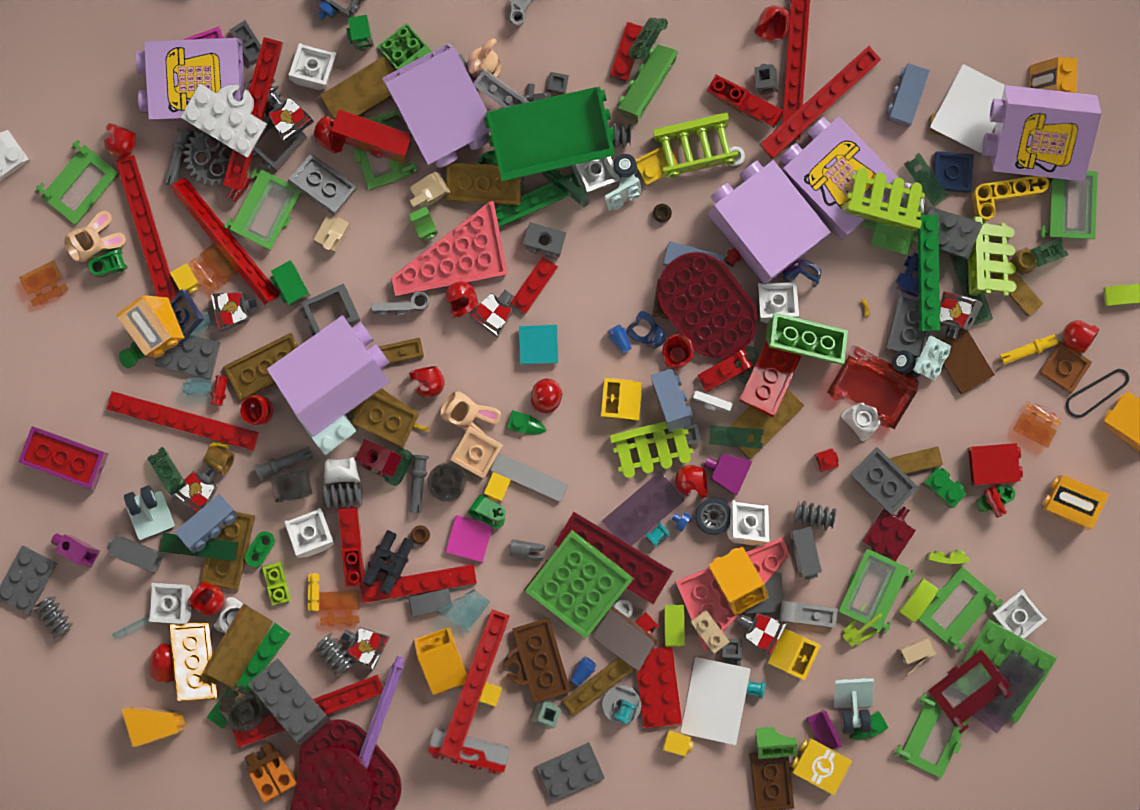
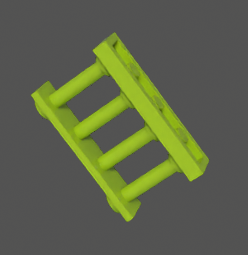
[653,112,738,178]

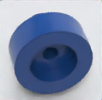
[317,0,337,20]
[672,512,691,532]

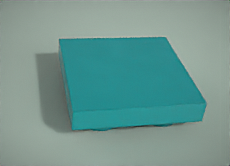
[519,324,559,365]

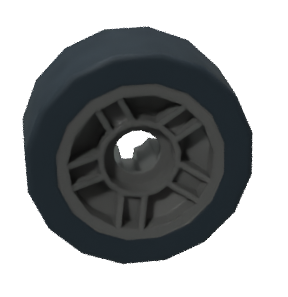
[695,498,731,535]

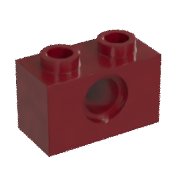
[355,439,402,477]

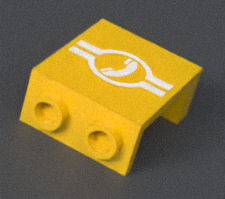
[790,737,852,795]

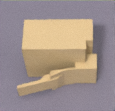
[410,172,450,208]
[313,215,350,253]
[898,638,937,676]

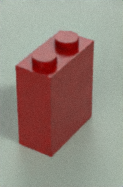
[968,443,1023,486]

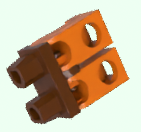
[244,743,297,803]

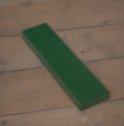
[161,533,239,561]

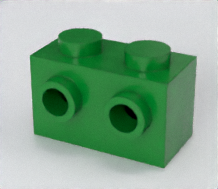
[346,15,374,50]
[270,260,311,306]
[922,468,967,508]

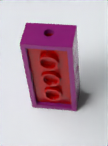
[18,426,109,489]

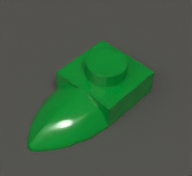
[507,410,547,435]
[849,711,889,740]

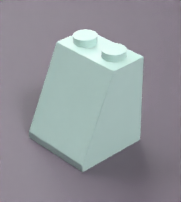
[295,414,356,455]

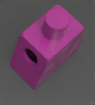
[703,454,752,496]
[51,533,100,568]

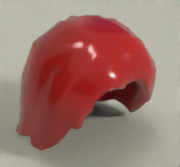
[754,5,790,42]
[314,116,345,154]
[662,334,694,370]
[148,643,175,683]

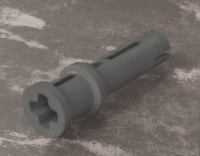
[163,127,194,185]
[254,446,313,481]
[409,454,429,513]

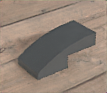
[229,20,261,62]
[408,588,453,617]
[721,638,742,666]

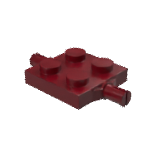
[862,506,916,565]

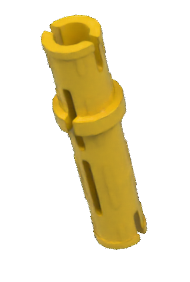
[999,334,1058,366]

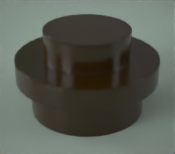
[653,203,672,223]

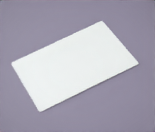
[930,64,1005,153]
[681,657,750,745]

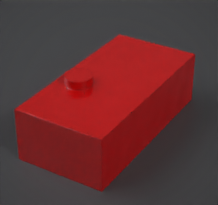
[331,109,412,164]

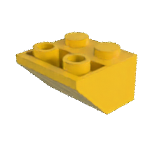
[601,378,642,421]
[768,628,821,680]

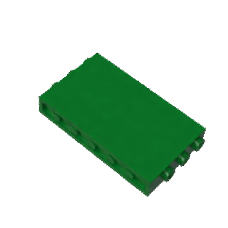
[484,86,615,181]

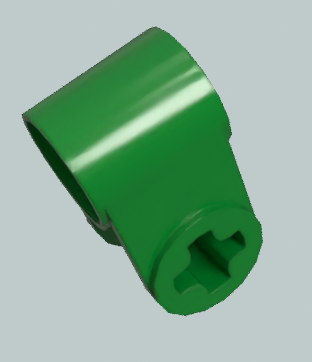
[88,249,128,277]
[468,495,506,529]

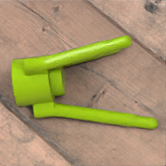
[842,604,882,647]

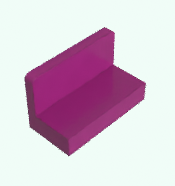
[806,710,842,749]

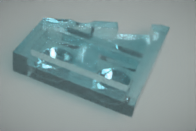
[437,589,491,633]

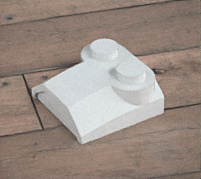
[289,43,336,90]
[0,130,30,182]
[572,157,620,193]
[758,282,799,324]
[727,501,769,546]
[285,508,334,558]
[149,583,192,624]
[992,589,1047,638]

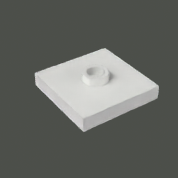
[691,391,732,413]

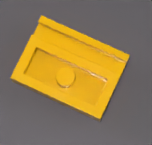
[636,146,678,186]

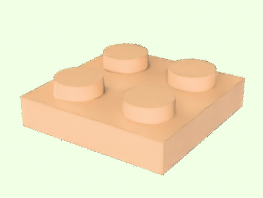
[450,426,503,479]

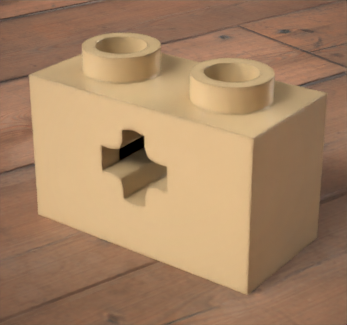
[690,610,729,653]

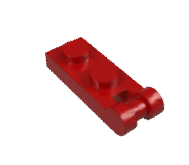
[697,350,753,392]

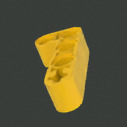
[972,176,1049,221]

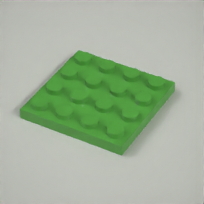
[525,530,633,639]
[950,619,1057,723]

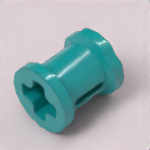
[645,522,670,547]
[746,680,765,699]
[614,699,637,724]

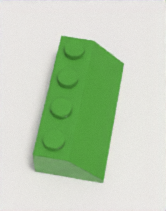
[617,44,678,123]
[766,312,848,365]

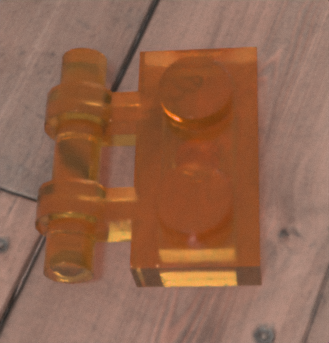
[189,243,238,292]
[19,260,69,307]
[1013,401,1062,448]
[319,590,360,627]

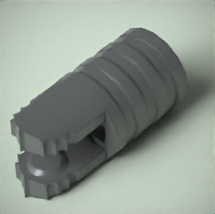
[509,539,546,561]

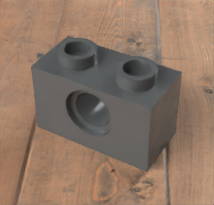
[523,222,566,258]

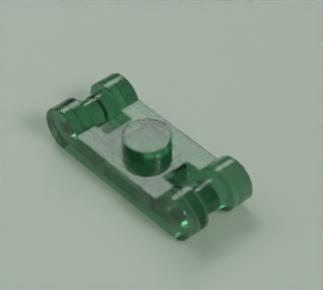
[629,18,668,60]
[1030,238,1069,268]

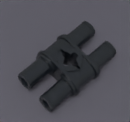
[362,530,414,595]

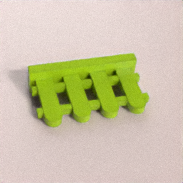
[842,168,925,231]
[968,216,1017,297]
[610,421,694,478]

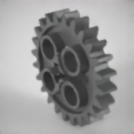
[183,129,233,187]

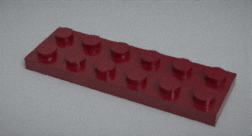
[554,512,673,605]

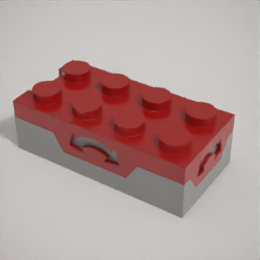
[428,727,511,775]

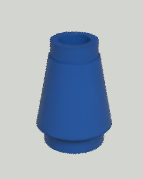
[607,324,632,354]
[570,656,597,686]

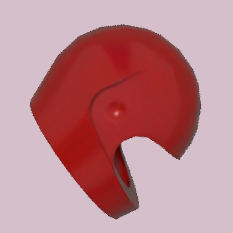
[104,123,136,158]
[445,281,479,318]
[1062,320,1100,353]
[409,366,445,398]
[531,378,563,414]
[240,395,274,425]
[675,465,708,498]
[187,581,225,616]

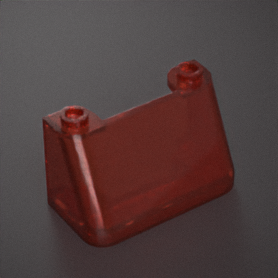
[827,345,919,430]

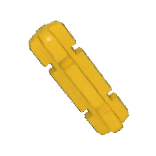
[308,573,320,611]

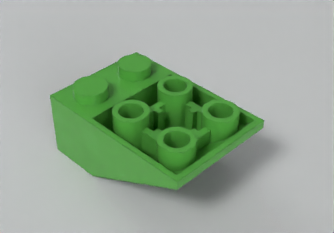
[377,23,432,70]

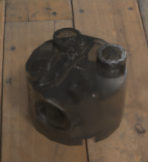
[427,463,467,502]
[270,469,313,503]
[218,685,264,732]

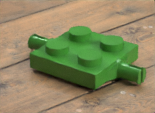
[863,208,918,255]

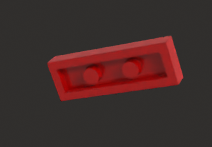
[610,21,645,82]
[510,256,558,314]

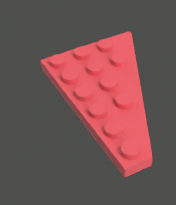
[391,201,508,296]
[675,537,790,651]

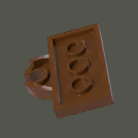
[504,617,571,703]

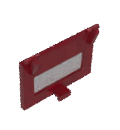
[928,649,1015,734]

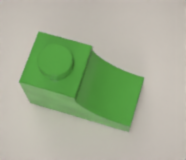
[409,207,438,241]
[756,727,797,759]

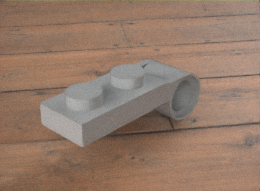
[372,292,430,316]
[779,601,838,628]

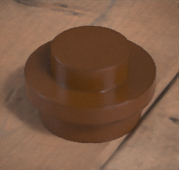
[411,525,430,545]

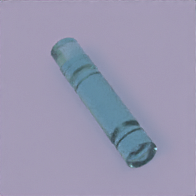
[112,615,151,638]

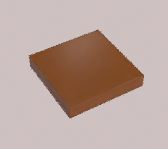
[1039,341,1092,394]

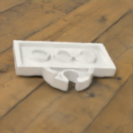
[181,84,267,158]

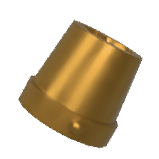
[1012,247,1038,275]
[203,446,235,476]

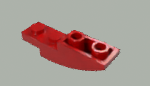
[707,74,783,128]
[338,507,365,587]

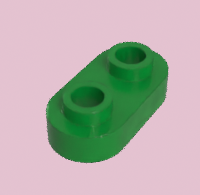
[245,531,275,567]

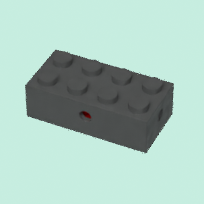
[248,658,330,746]

